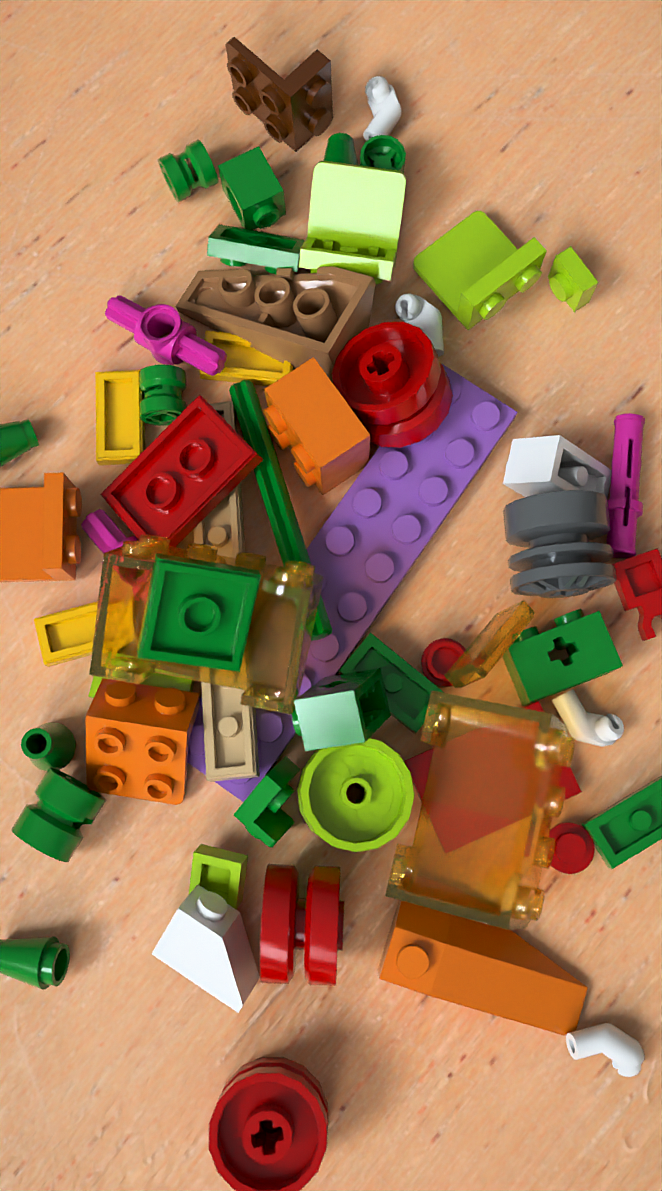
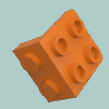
[0,472,82,582]
[86,678,200,805]

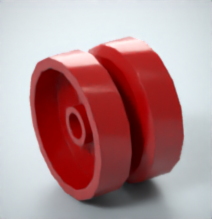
[332,322,453,448]
[260,864,344,986]
[209,1057,328,1191]

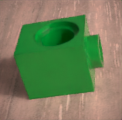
[218,146,286,230]

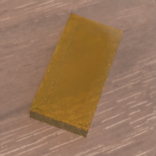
[444,600,535,688]

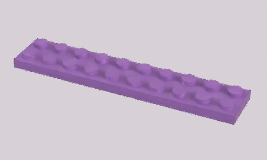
[187,363,518,802]

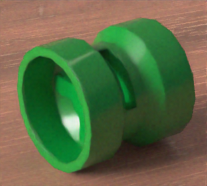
[360,135,406,173]
[158,139,219,202]
[139,365,187,426]

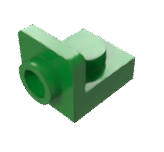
[233,756,301,848]

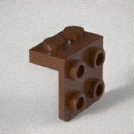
[225,37,333,152]

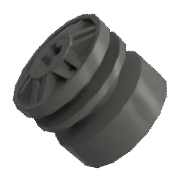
[503,490,617,598]

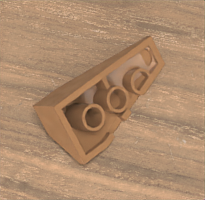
[176,266,376,383]

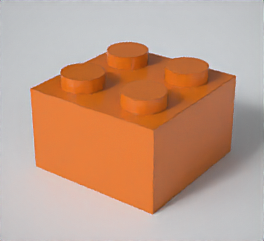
[263,357,370,495]

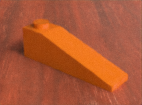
[378,872,588,1036]

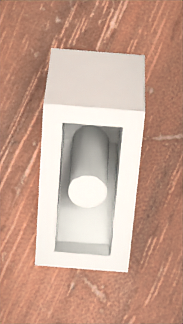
[503,435,612,498]
[152,884,260,1013]

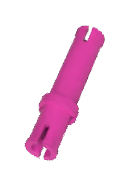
[606,413,645,559]

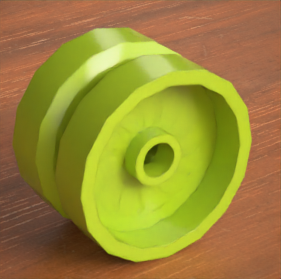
[296,738,414,852]

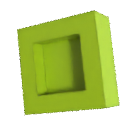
[548,246,598,312]
[189,844,248,909]

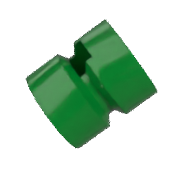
[11,767,106,862]

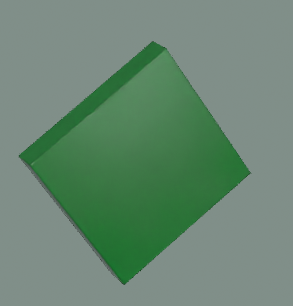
[137,553,261,672]

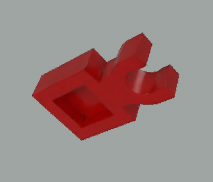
[611,548,662,641]

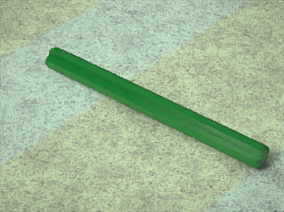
[229,380,332,641]

